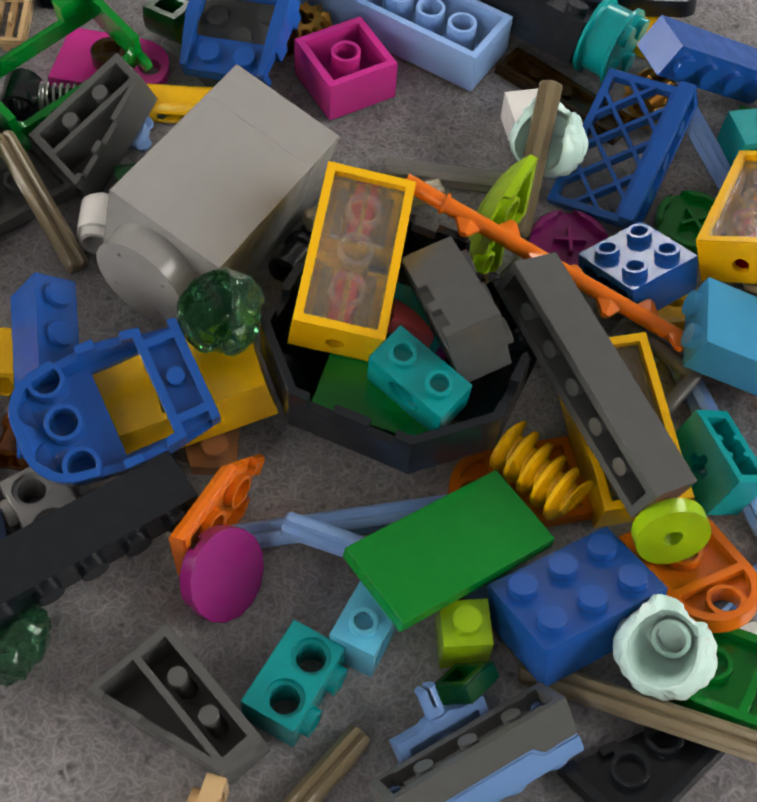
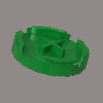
[653,190,716,255]

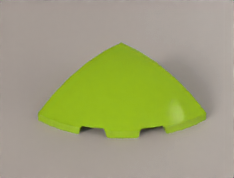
[469,154,538,274]

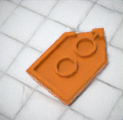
[168,454,265,576]

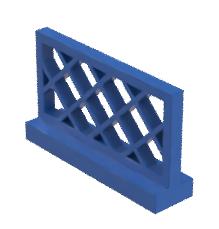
[547,68,698,231]

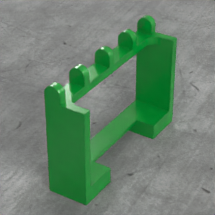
[0,0,153,152]

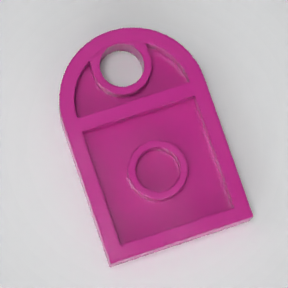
[48,28,170,88]

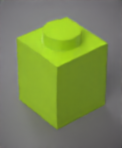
[434,598,494,669]

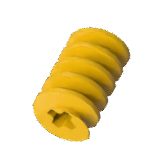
[489,421,594,520]

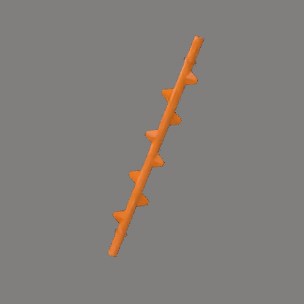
[406,173,684,352]

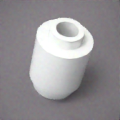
[76,192,109,254]

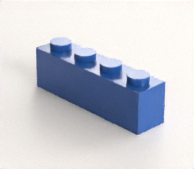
[637,15,757,104]
[11,272,79,459]

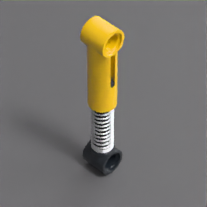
[0,68,213,124]

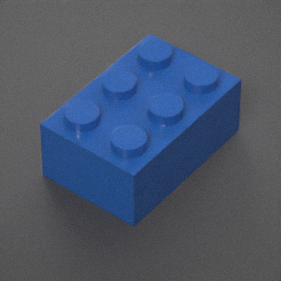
[488,526,668,686]

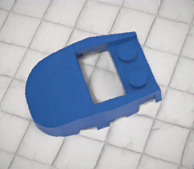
[179,0,301,87]
[8,317,221,486]

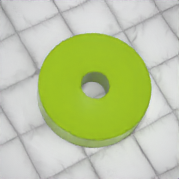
[631,498,711,564]

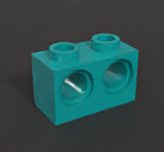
[240,620,348,748]

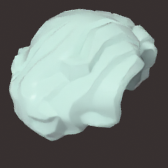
[509,98,589,179]
[612,594,718,701]

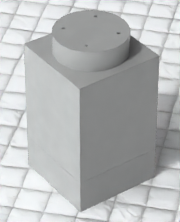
[96,64,339,330]

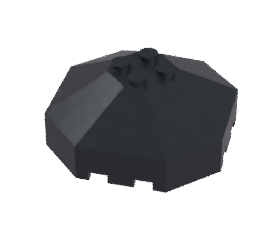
[260,214,537,474]

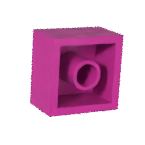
[295,16,398,121]

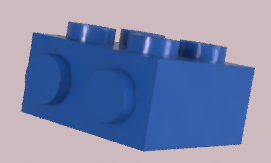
[578,221,698,317]

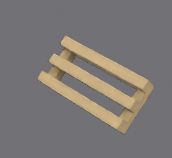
[0,0,35,51]

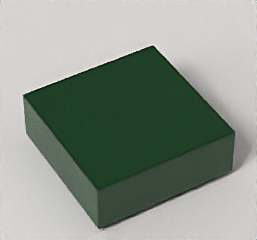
[435,661,500,705]

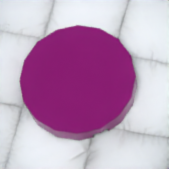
[529,210,609,265]
[179,524,264,623]

